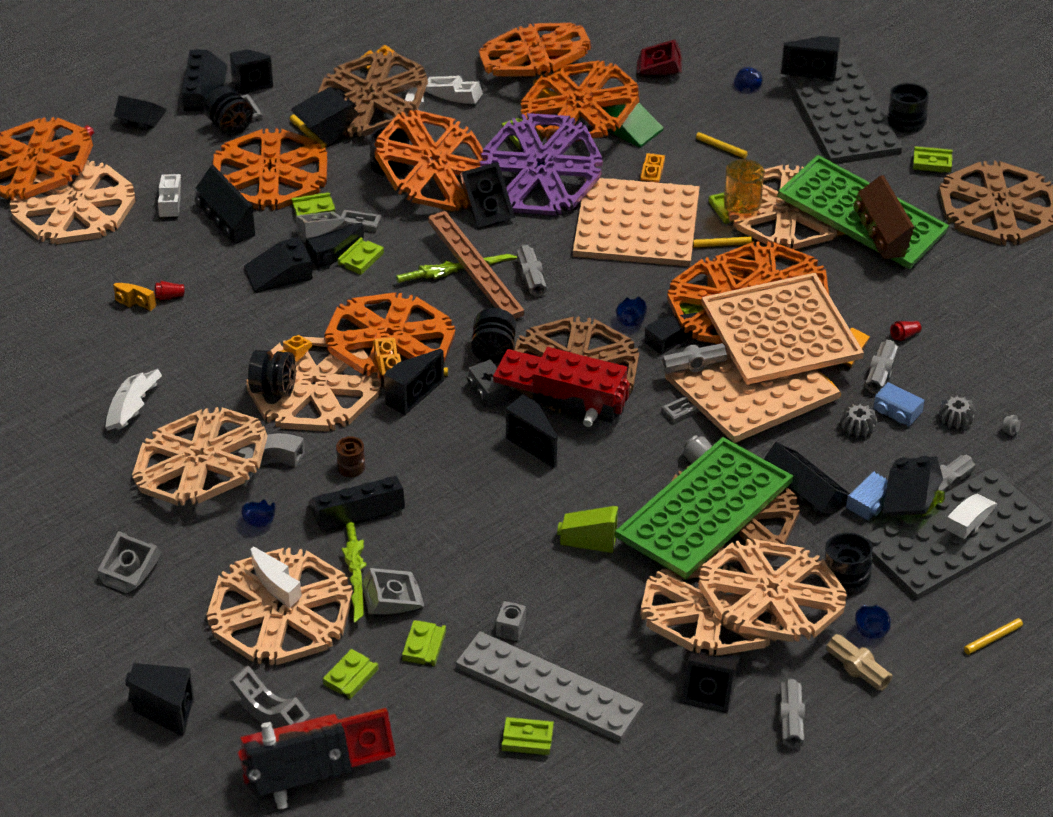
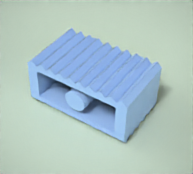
[874,382,925,426]
[846,471,888,521]

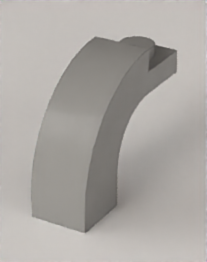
[238,433,305,486]
[229,666,310,729]

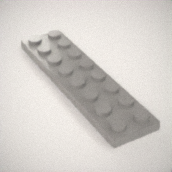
[456,631,643,742]

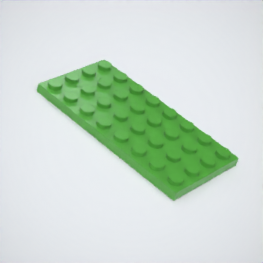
[777,155,949,269]
[615,437,793,579]

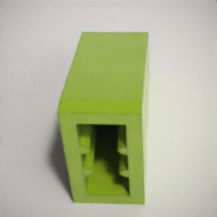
[557,506,618,553]

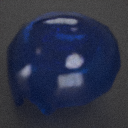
[733,67,763,92]
[616,296,647,327]
[241,499,276,527]
[855,604,891,639]

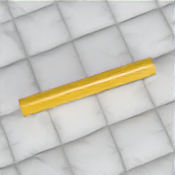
[289,115,327,148]
[696,132,748,159]
[693,237,752,248]
[964,618,1023,655]

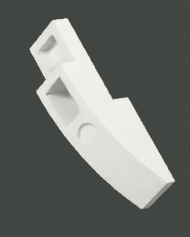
[105,369,162,431]

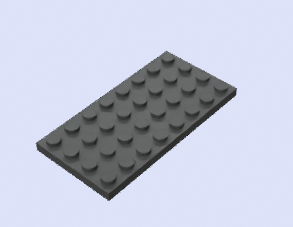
[785,57,902,163]
[864,468,1052,600]

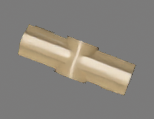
[826,634,893,691]

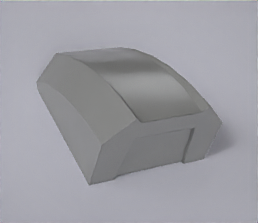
[296,212,349,244]
[97,531,162,593]
[363,568,424,614]

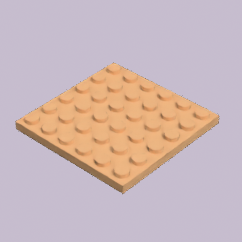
[573,178,699,267]
[701,273,864,385]
[665,347,840,443]

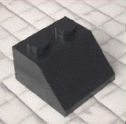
[229,49,273,94]
[114,95,166,129]

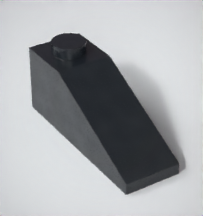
[307,222,364,268]
[644,312,698,355]

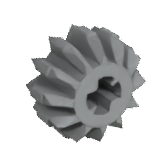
[939,395,976,430]
[840,403,877,438]

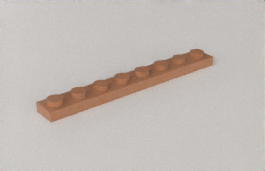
[428,211,524,319]

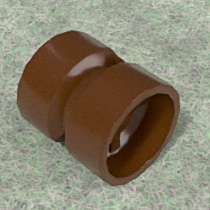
[336,436,365,477]

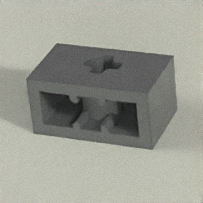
[467,360,510,408]

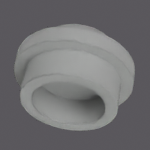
[1003,415,1020,436]

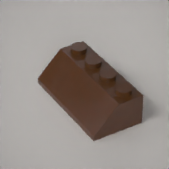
[853,175,914,259]

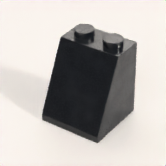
[291,87,359,146]
[681,642,743,712]
[126,663,194,736]

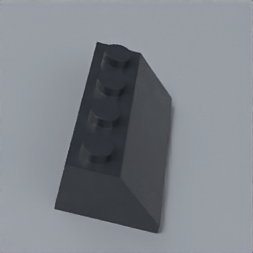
[182,49,228,111]
[194,165,255,244]
[764,442,850,515]
[308,476,405,531]

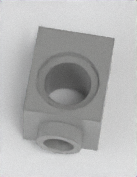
[496,601,526,641]

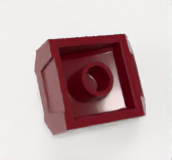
[637,39,682,76]

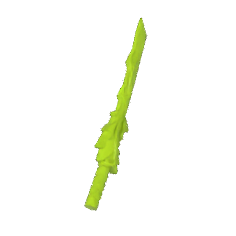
[396,254,518,283]
[341,522,366,623]

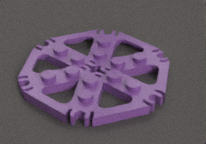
[480,113,603,215]

